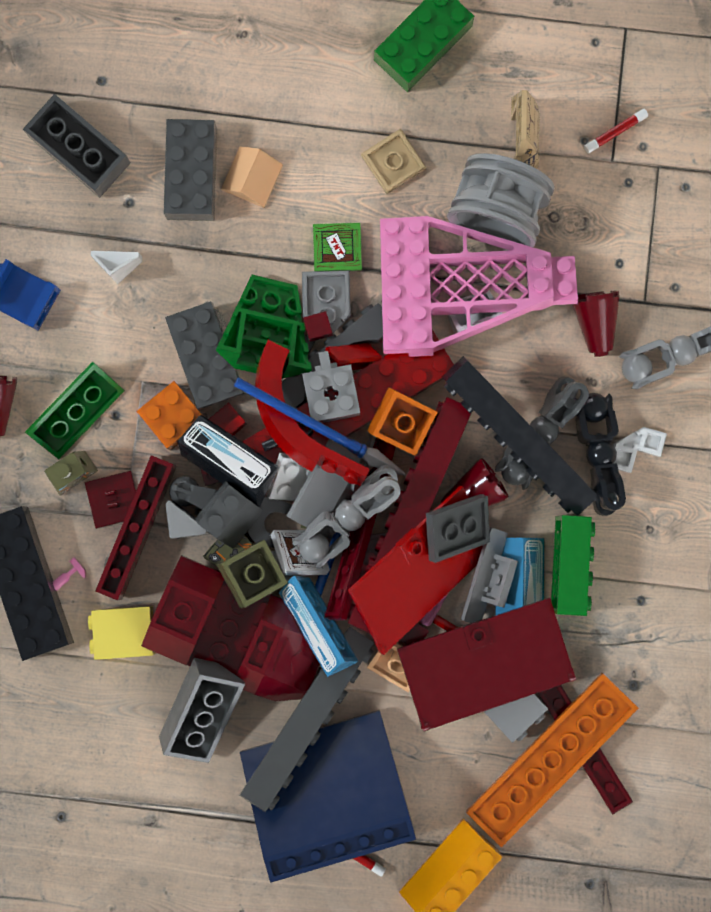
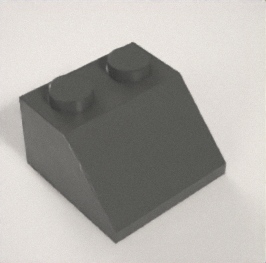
[195,481,264,549]

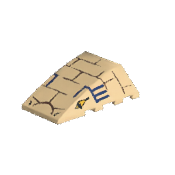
[511,90,540,169]

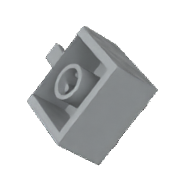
[302,351,360,423]

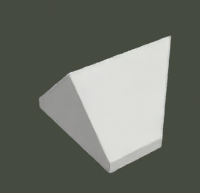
[91,251,142,284]

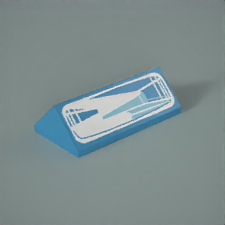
[495,538,544,615]
[279,576,359,677]

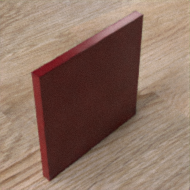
[84,470,136,529]

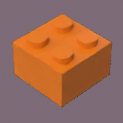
[136,381,203,451]
[367,388,437,456]

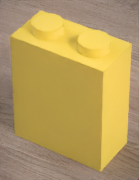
[88,606,156,660]

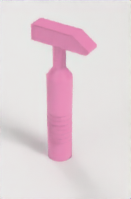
[53,557,86,591]

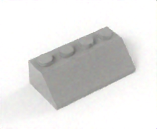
[286,439,373,539]

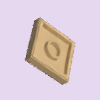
[361,128,426,195]

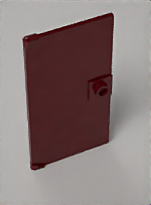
[397,598,576,732]

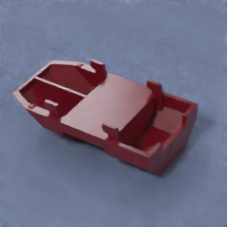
[141,555,320,702]

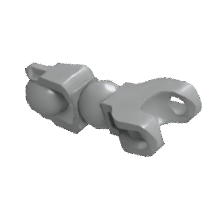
[619,326,711,389]
[293,465,401,569]

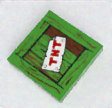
[313,223,362,272]

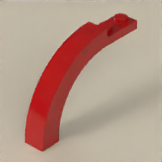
[255,340,370,486]

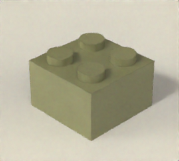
[216,540,288,608]

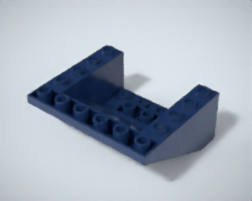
[240,710,416,883]

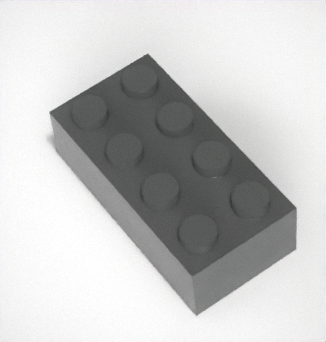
[23,94,131,198]
[164,119,217,221]
[165,301,245,409]

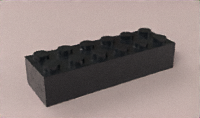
[0,506,74,661]

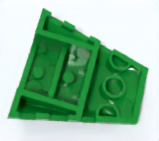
[216,274,312,379]

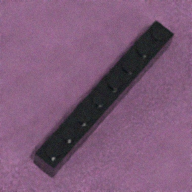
[442,356,599,516]

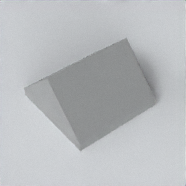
[166,500,210,539]

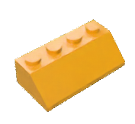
[399,818,503,912]

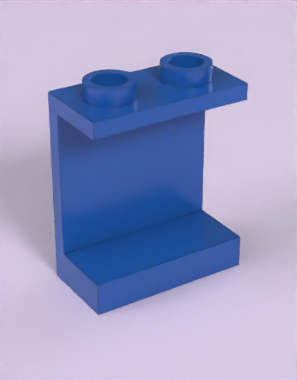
[0,259,61,331]

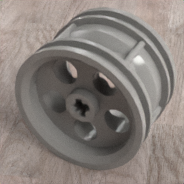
[447,153,555,247]

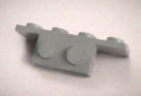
[461,527,518,623]

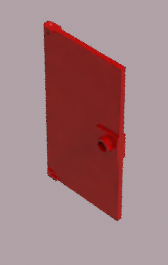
[348,486,483,655]

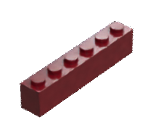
[95,455,177,601]

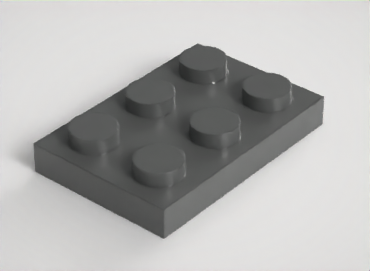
[426,494,490,563]

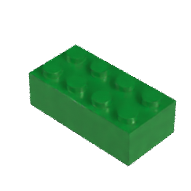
[374,0,475,92]
[551,515,595,616]

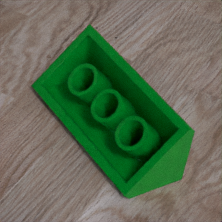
[25,361,125,460]

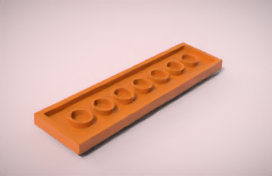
[466,673,639,848]

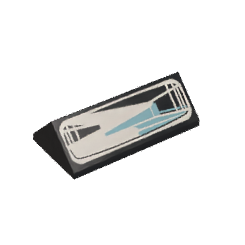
[178,415,279,507]

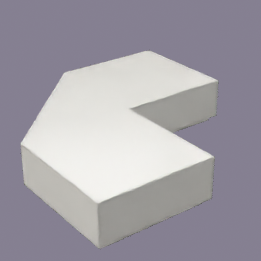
[613,427,667,473]

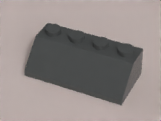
[159,658,245,763]

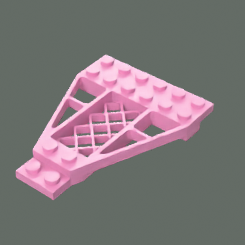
[380,216,578,357]

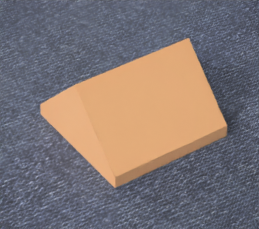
[221,146,283,208]
[367,642,410,692]

